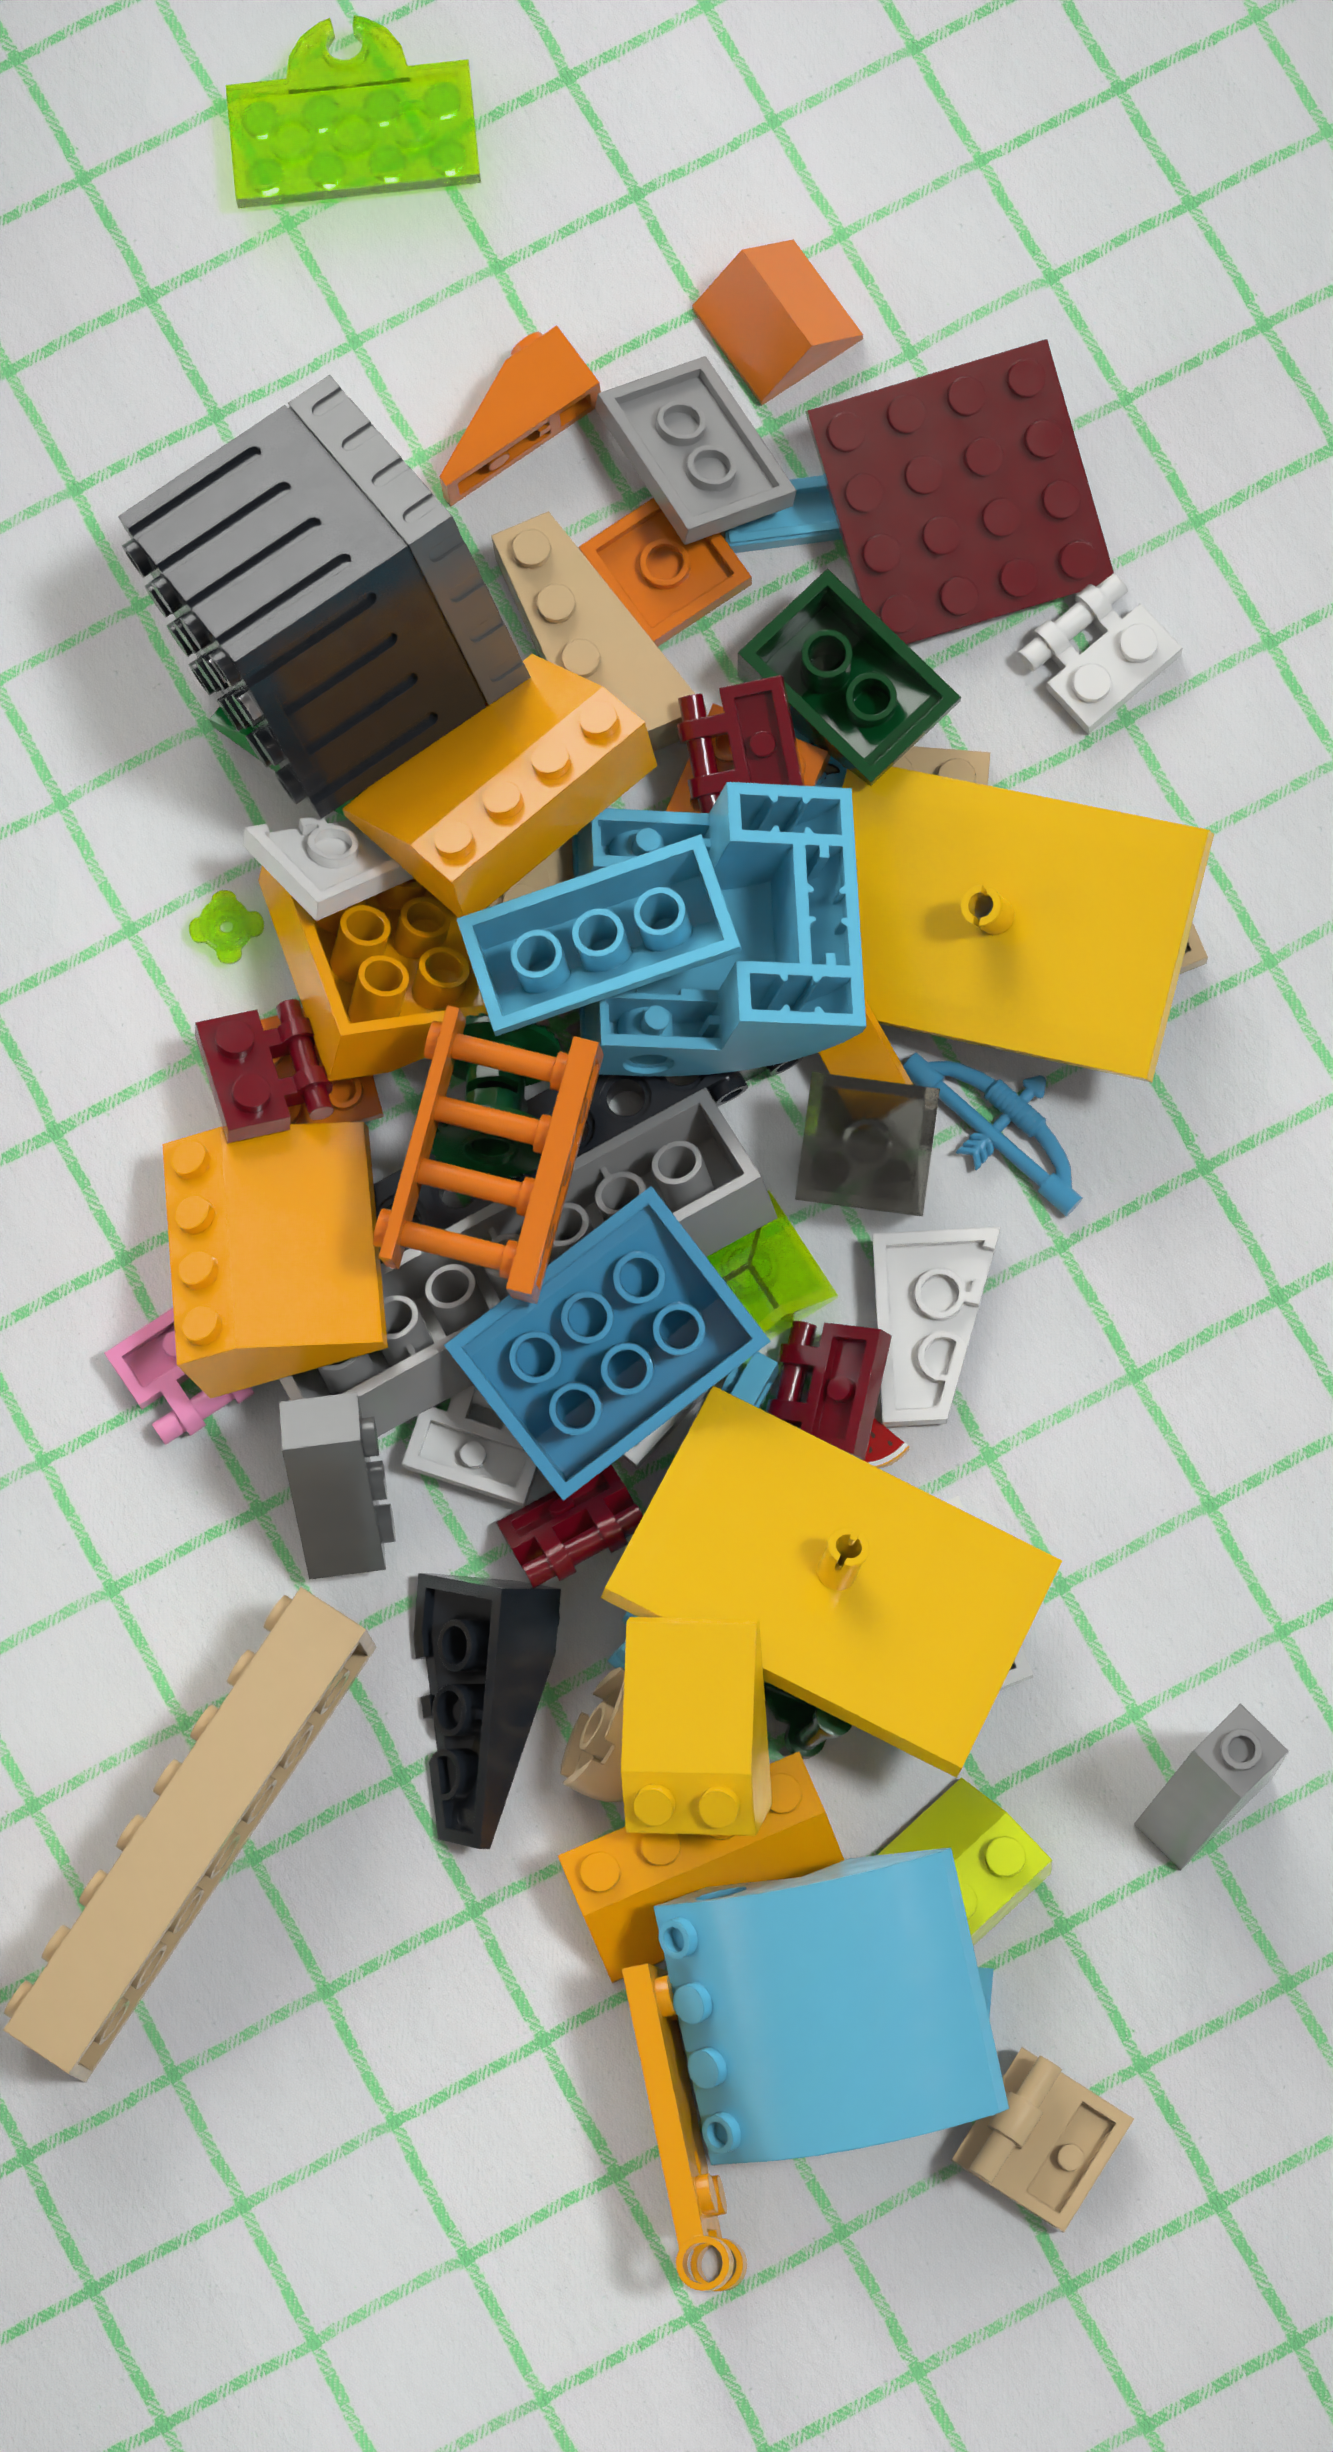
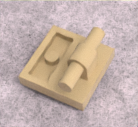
[951,2047,1134,2233]

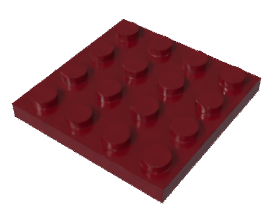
[805,339,1114,644]

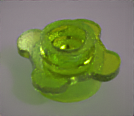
[189,890,265,964]

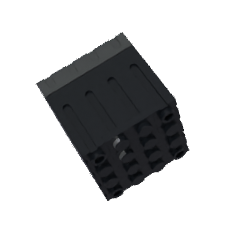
[118,375,531,819]

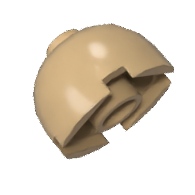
[560,1667,625,1802]

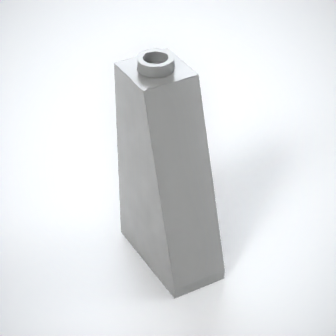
[1134,1703,1289,1871]

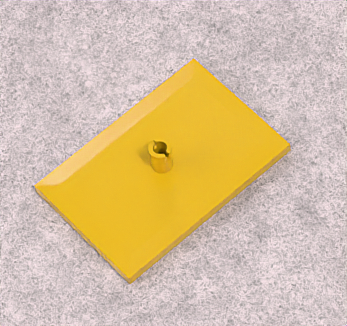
[842,766,1214,1083]
[601,1386,1062,1778]

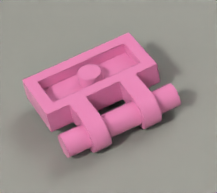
[104,1308,254,1445]

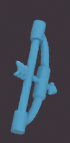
[903,1052,1083,1217]

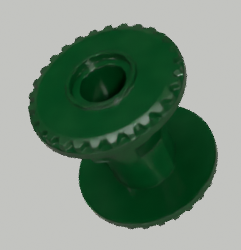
[431,1013,562,1179]

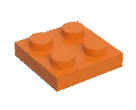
[578,498,752,647]

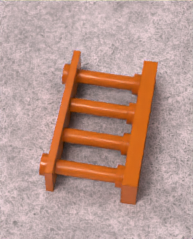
[373,1005,604,1304]

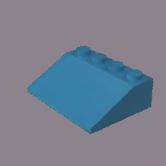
[444,1186,771,1501]

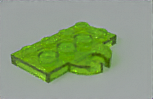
[226,15,481,209]

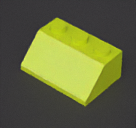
[878,1777,1052,1946]

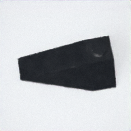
[413,1573,561,1849]

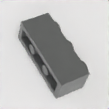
[279,1392,396,1579]

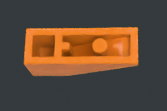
[439,325,601,507]

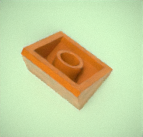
[692,239,863,406]

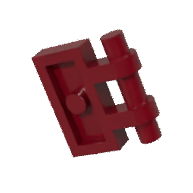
[677,675,805,813]
[195,999,334,1143]
[766,1321,892,1460]
[496,1465,643,1588]

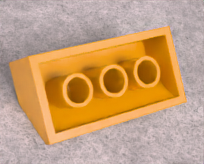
[558,1751,844,1983]

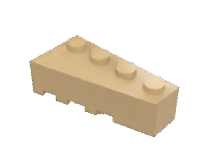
[491,511,706,752]

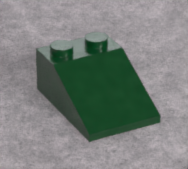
[737,568,961,786]

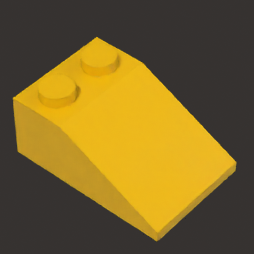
[621,1617,772,1836]

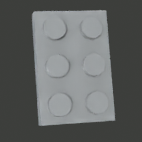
[595,356,797,545]

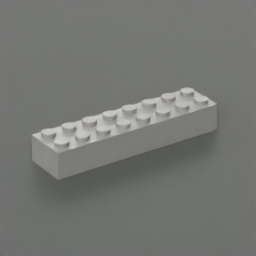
[279,1088,778,1437]

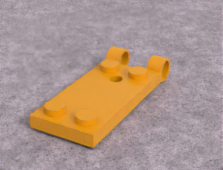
[622,1963,747,2291]

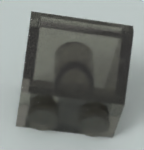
[794,1072,940,1217]

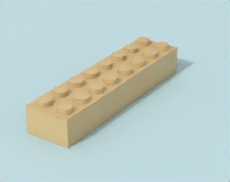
[3,1587,377,2082]

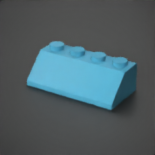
[457,834,742,1036]

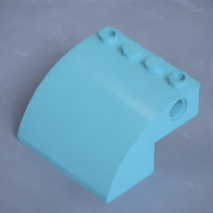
[572,782,866,1076]
[653,1848,1009,2165]

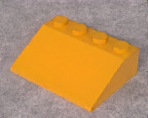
[342,654,657,918]
[258,866,488,1081]
[162,1122,388,1399]

